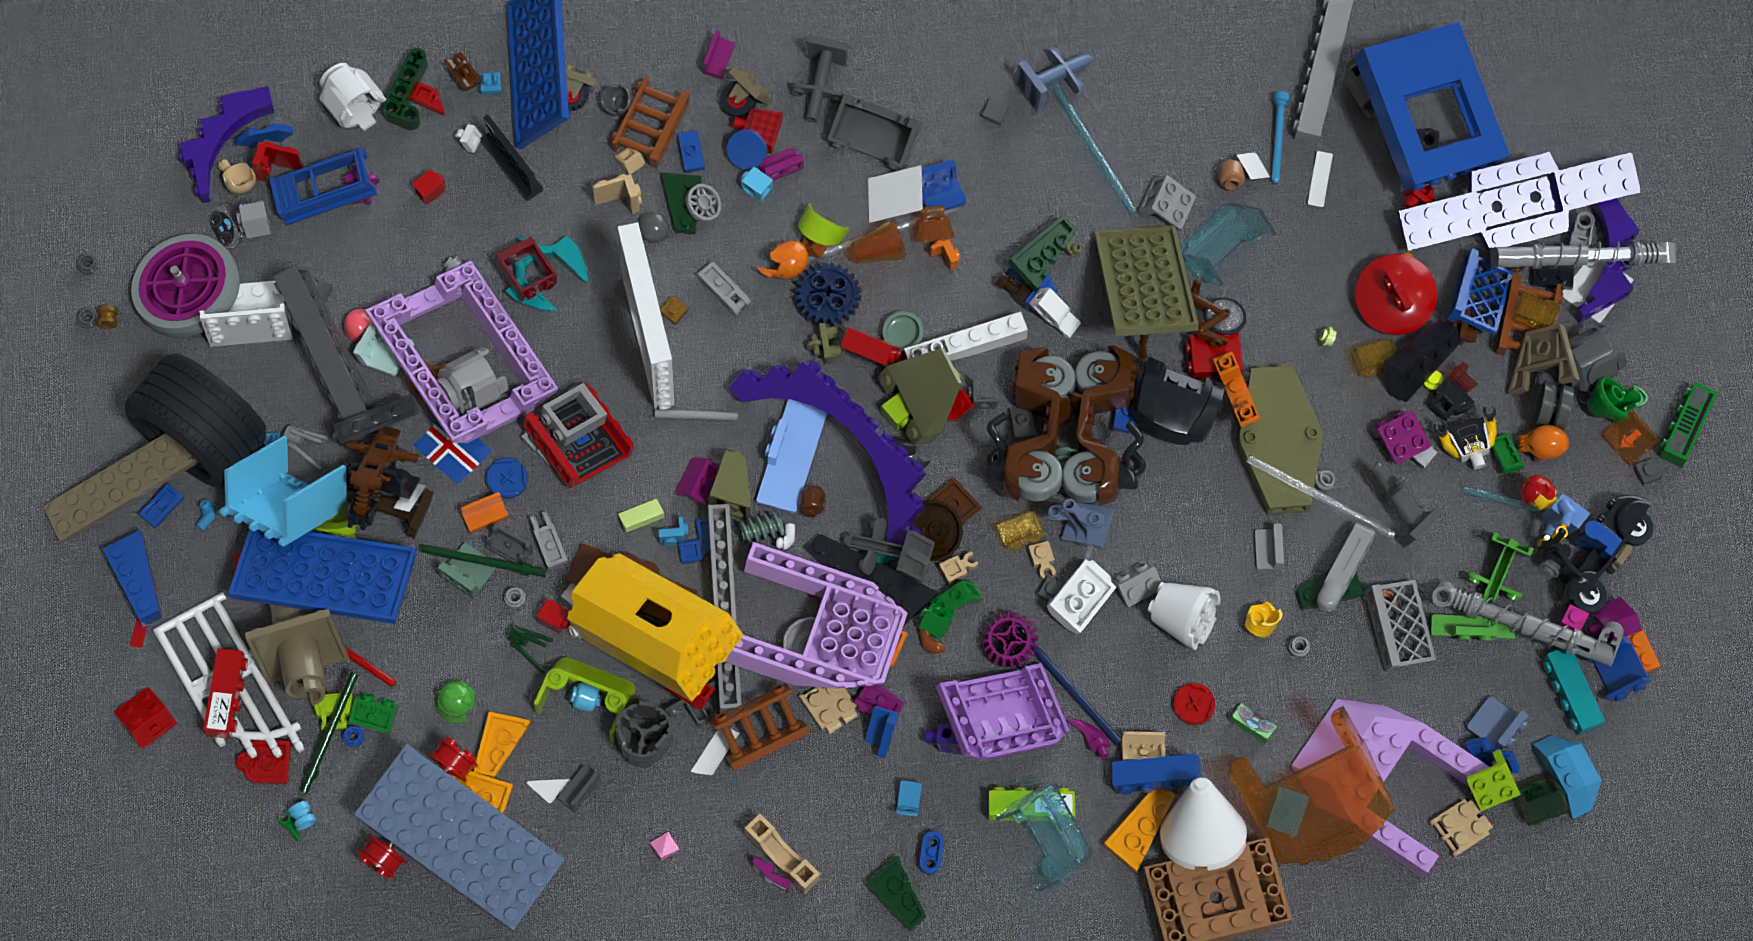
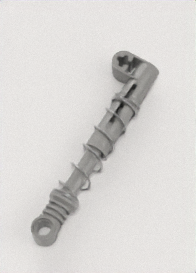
[1490,241,1676,269]
[1432,581,1624,667]

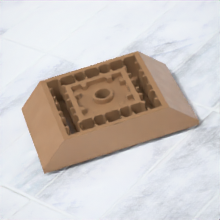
[1144,837,1293,941]

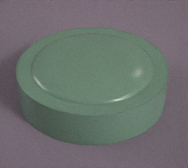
[883,311,924,353]

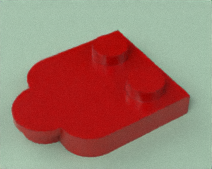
[236,740,292,784]

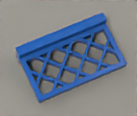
[1447,248,1513,335]

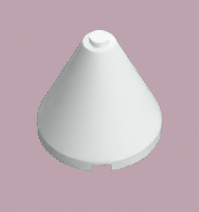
[1160,778,1247,871]

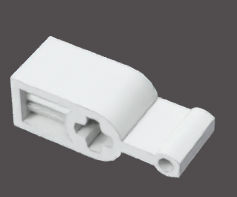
[1029,288,1081,338]

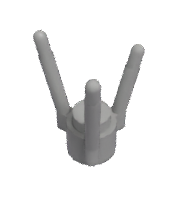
[284,425,328,470]

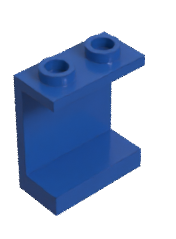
[1588,636,1651,702]

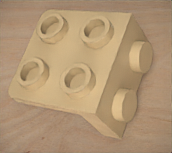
[592,174,642,214]

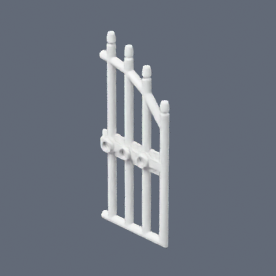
[153,592,304,758]

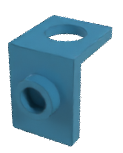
[896,780,922,817]

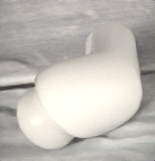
[776,523,795,550]

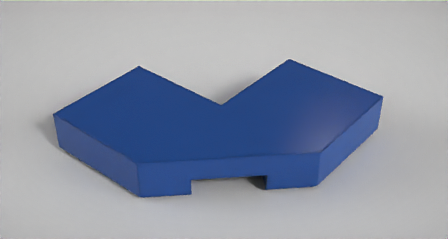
[236,123,294,148]
[678,518,710,564]

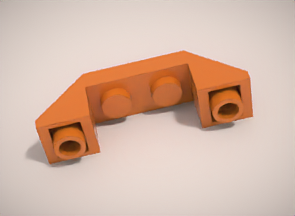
[1213,351,1261,428]

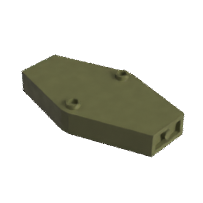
[1237,364,1323,515]

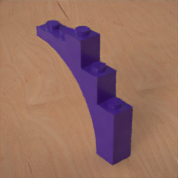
[178,86,275,203]

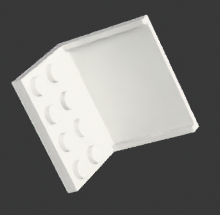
[200,281,293,347]

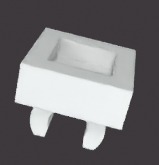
[455,124,482,153]

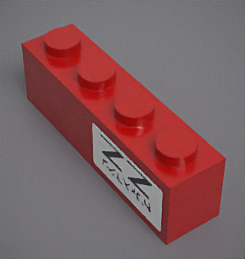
[203,648,248,739]

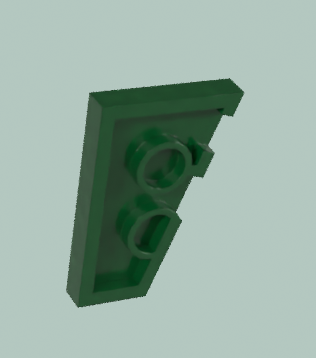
[661,172,702,235]
[1296,568,1363,610]
[866,855,926,932]

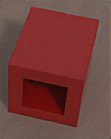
[412,169,445,205]
[537,599,570,634]

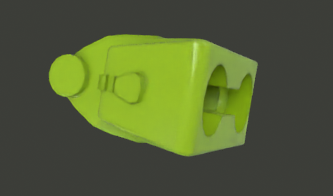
[314,693,354,731]

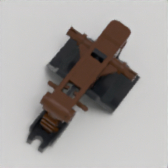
[346,427,420,531]

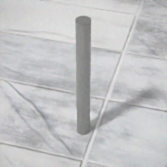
[655,409,738,420]

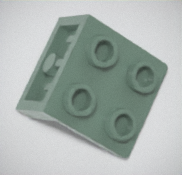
[438,543,497,599]

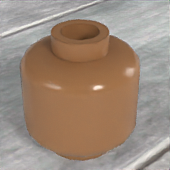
[1218,159,1245,190]

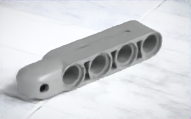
[1316,522,1376,611]

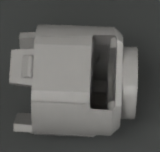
[436,347,508,415]

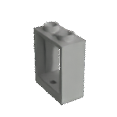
[540,383,607,447]

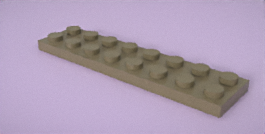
[43,433,199,543]

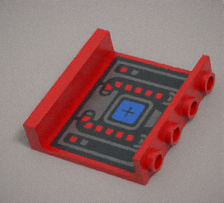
[523,383,634,489]

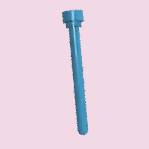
[1271,91,1290,183]

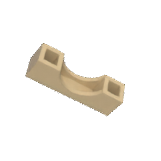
[745,814,820,895]

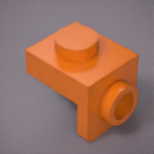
[930,239,960,271]

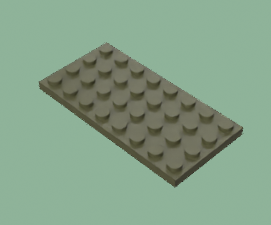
[1094,225,1198,336]

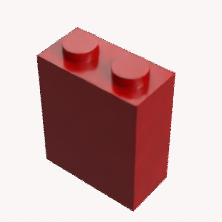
[840,327,902,366]
[1185,332,1243,380]

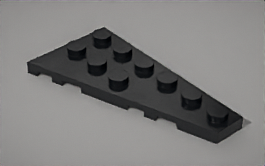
[806,534,938,627]

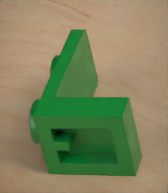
[930,580,982,613]

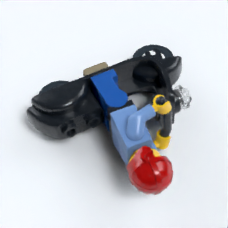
[1520,475,1654,614]

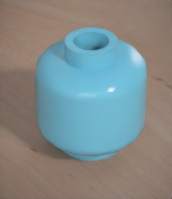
[569,682,602,712]

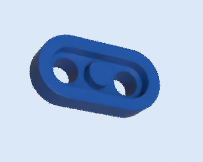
[919,831,944,875]

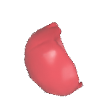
[343,309,371,342]

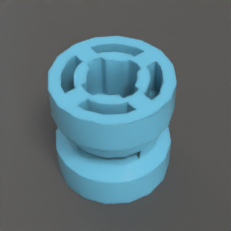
[288,801,316,830]

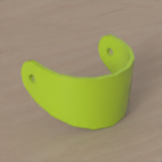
[798,203,849,246]

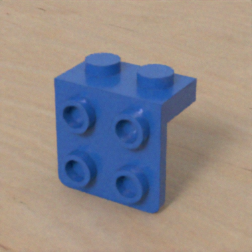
[922,160,966,215]

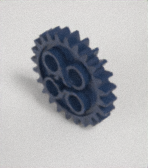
[795,262,861,327]

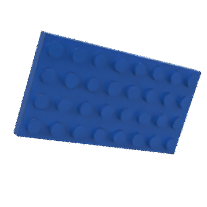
[506,0,569,149]
[228,529,417,624]

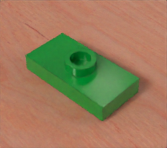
[1491,433,1524,475]

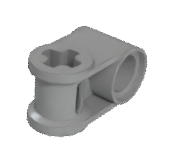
[1568,211,1594,248]

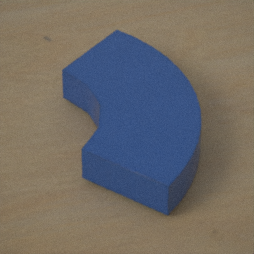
[1465,737,1520,773]

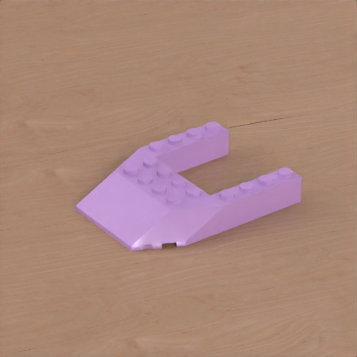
[724,542,907,688]
[1291,699,1489,879]

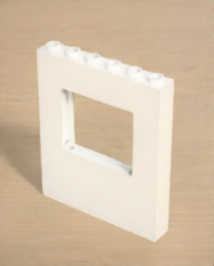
[618,222,675,410]

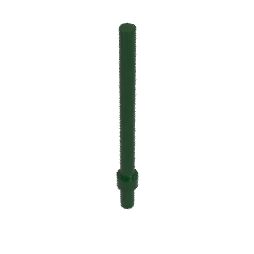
[422,545,547,578]
[300,672,359,794]

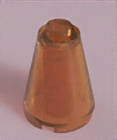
[848,220,906,263]

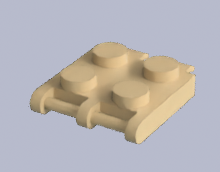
[798,687,858,734]
[1430,799,1493,858]

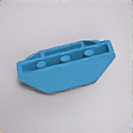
[1532,736,1602,820]

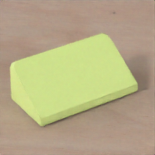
[618,499,665,533]

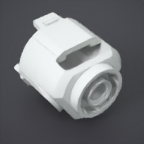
[319,63,387,131]

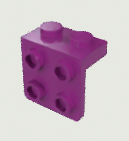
[1371,410,1431,464]

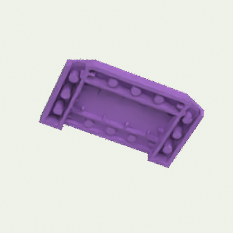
[936,663,1069,761]

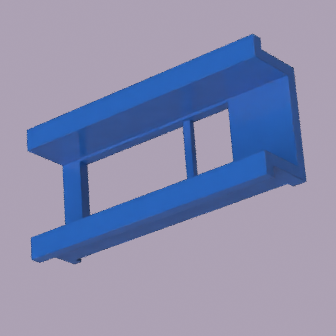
[269,147,377,225]

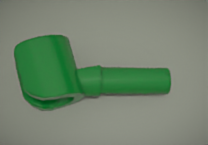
[278,812,302,841]

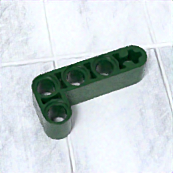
[382,48,428,130]

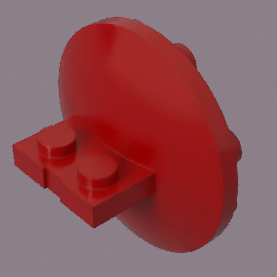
[1355,254,1437,336]

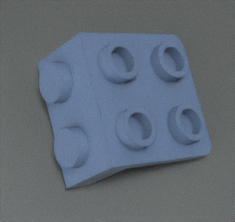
[1467,697,1529,750]

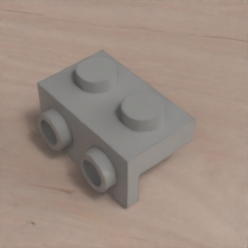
[1112,563,1161,607]

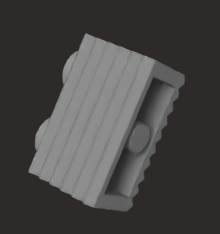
[236,201,271,238]

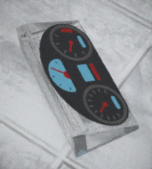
[207,205,243,250]

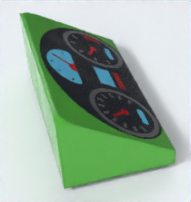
[1230,703,1277,744]

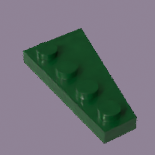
[1008,215,1077,292]

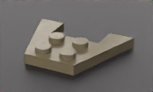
[1508,324,1580,396]

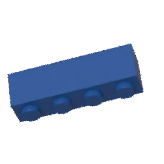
[1112,754,1201,795]

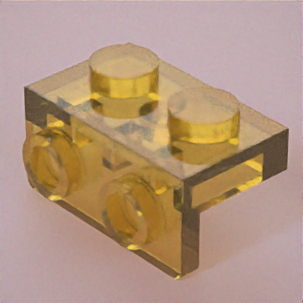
[995,509,1046,551]

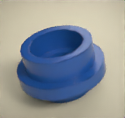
[343,726,364,747]

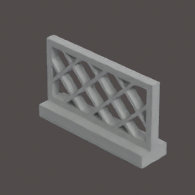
[1365,580,1436,671]

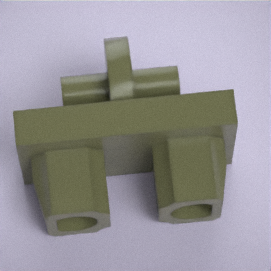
[807,323,841,365]

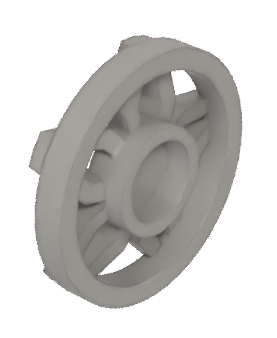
[685,184,721,222]

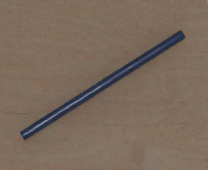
[1007,616,1122,746]

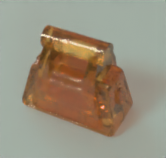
[915,205,955,242]

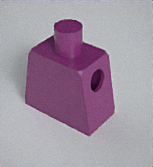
[1587,597,1642,641]

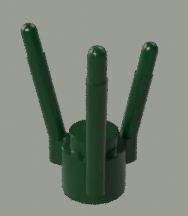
[508,625,553,673]

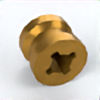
[96,306,118,329]

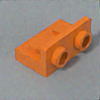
[1629,628,1660,673]

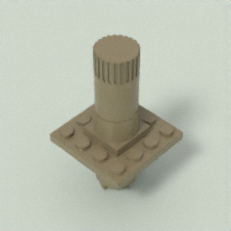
[245,604,350,706]

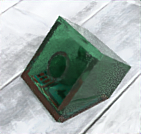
[1512,771,1568,826]

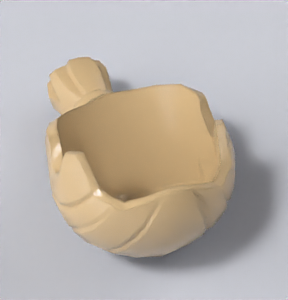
[217,159,256,194]

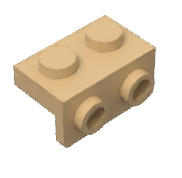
[1121,731,1166,761]

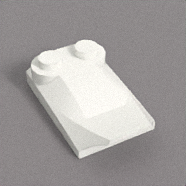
[1047,559,1116,634]

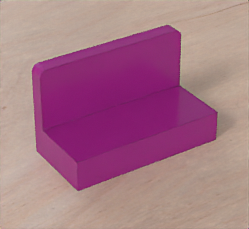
[703,30,735,80]
[759,148,804,181]
[675,458,719,505]

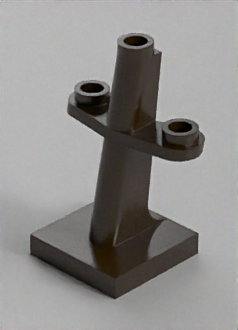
[347,487,434,539]

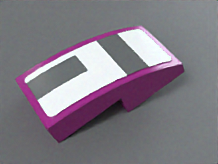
[753,857,791,893]

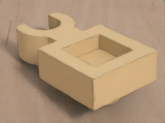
[1028,541,1056,580]
[939,552,979,584]

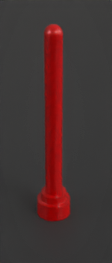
[345,646,396,687]

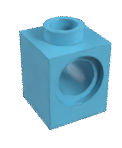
[741,167,773,203]

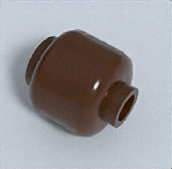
[798,485,827,518]

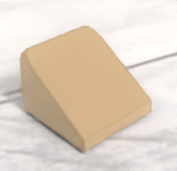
[614,147,645,174]

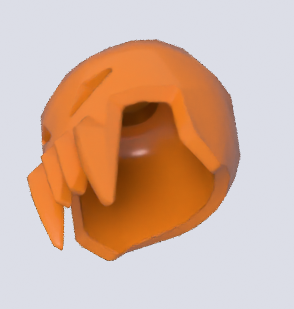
[757,241,808,280]
[1516,424,1570,462]

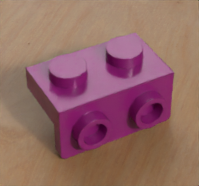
[853,685,906,714]

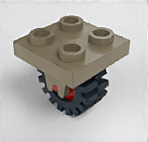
[565,63,598,111]

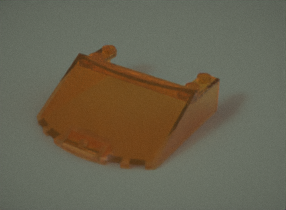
[1228,706,1395,865]

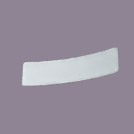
[1308,151,1333,207]

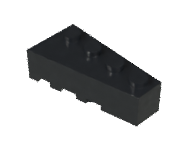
[1384,320,1459,402]

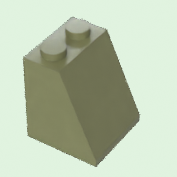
[710,450,751,520]

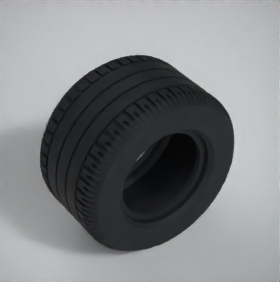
[125,354,266,487]

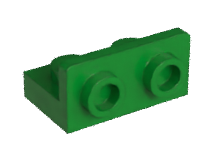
[348,693,400,734]

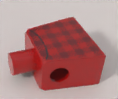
[733,109,783,154]

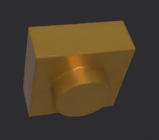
[660,296,689,325]

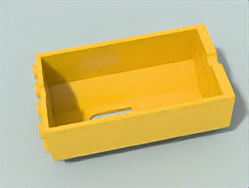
[567,553,744,702]

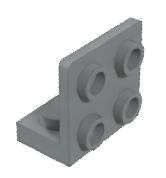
[1138,175,1196,230]

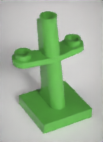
[1467,532,1534,604]

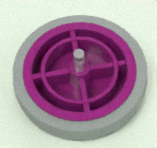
[131,234,240,337]

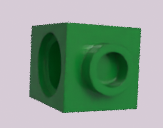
[919,603,955,639]

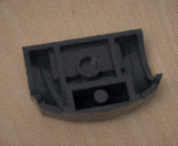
[1129,357,1226,445]

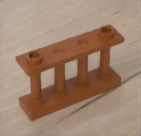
[611,76,690,169]
[1495,274,1563,356]
[710,683,810,771]

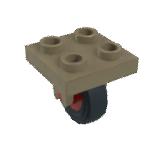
[720,66,773,117]

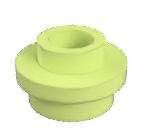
[1319,326,1337,346]

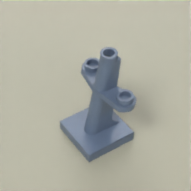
[1015,48,1092,112]
[1047,499,1114,549]

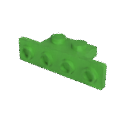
[1431,614,1515,641]

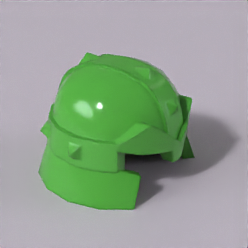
[435,681,477,724]

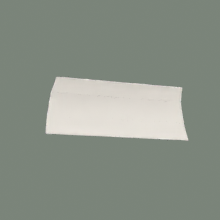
[691,729,739,775]

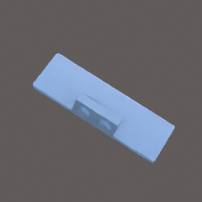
[756,399,827,513]

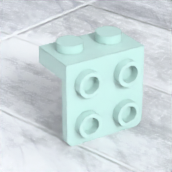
[353,322,414,376]

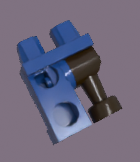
[996,265,1058,312]

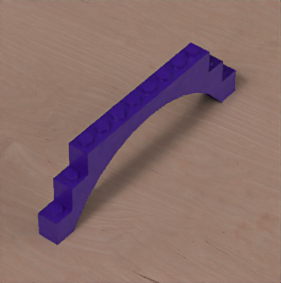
[728,361,927,545]

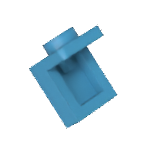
[659,516,688,546]

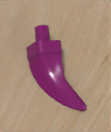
[1067,718,1111,759]

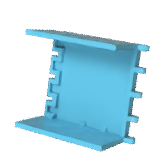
[220,436,347,547]

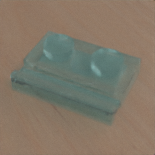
[1267,786,1310,837]

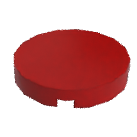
[1173,683,1216,725]

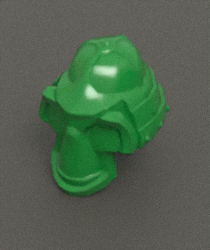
[1586,377,1648,423]

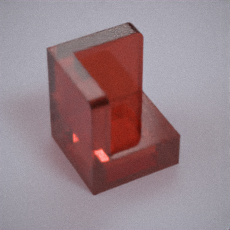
[1448,361,1477,394]

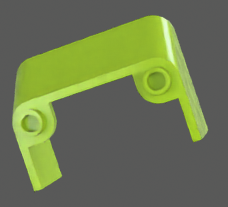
[534,657,636,743]

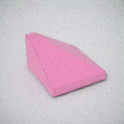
[650,832,680,861]

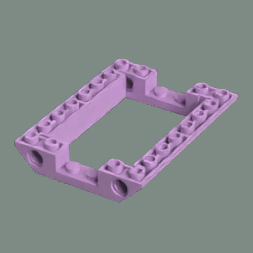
[365,261,558,443]

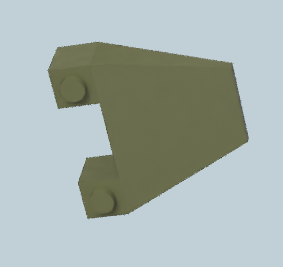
[878,348,962,446]

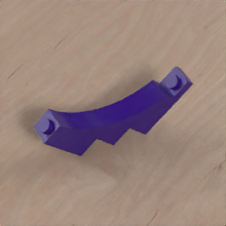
[1575,198,1640,323]

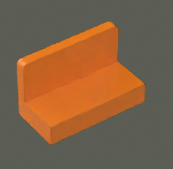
[461,492,509,534]

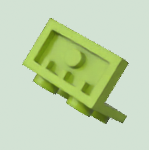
[1466,749,1520,811]

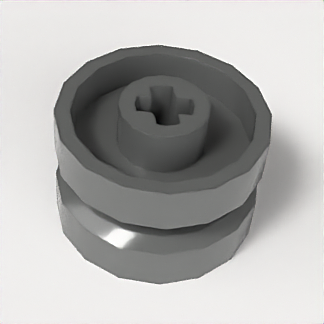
[1534,381,1574,430]

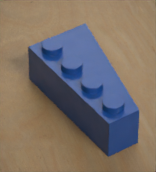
[103,530,162,627]

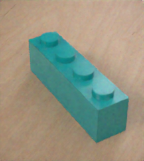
[1543,649,1605,736]

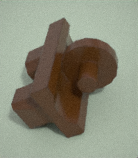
[444,52,481,91]
[1446,304,1481,346]

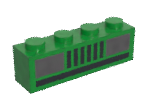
[1659,382,1718,468]

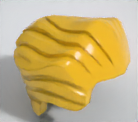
[1245,601,1283,638]

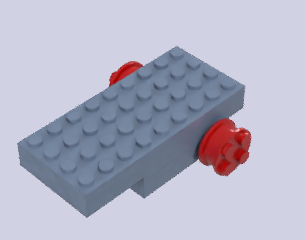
[354,737,566,932]

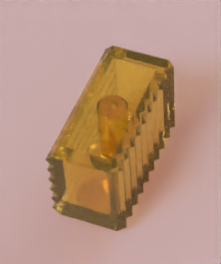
[1512,292,1561,329]
[1351,338,1397,378]

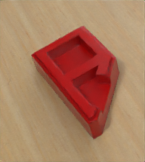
[410,82,445,116]

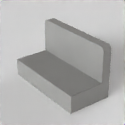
[1254,524,1284,570]

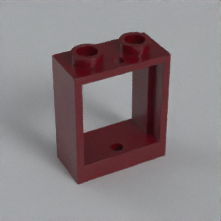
[496,236,557,302]

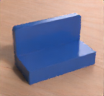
[865,706,899,758]

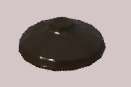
[910,500,963,561]

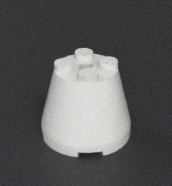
[1148,582,1220,650]

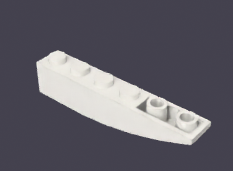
[904,312,1028,361]

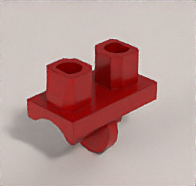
[1402,185,1435,208]

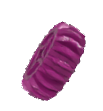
[982,611,1039,669]

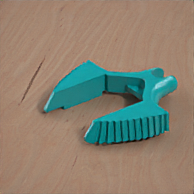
[506,235,588,311]

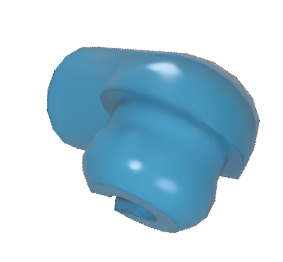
[196,499,216,531]

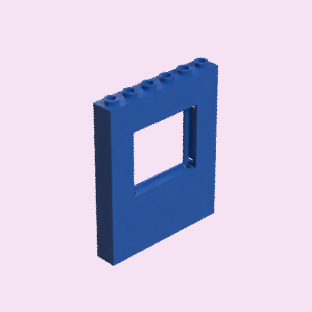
[1354,22,1510,191]

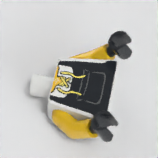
[1433,406,1497,469]

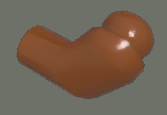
[919,629,945,654]

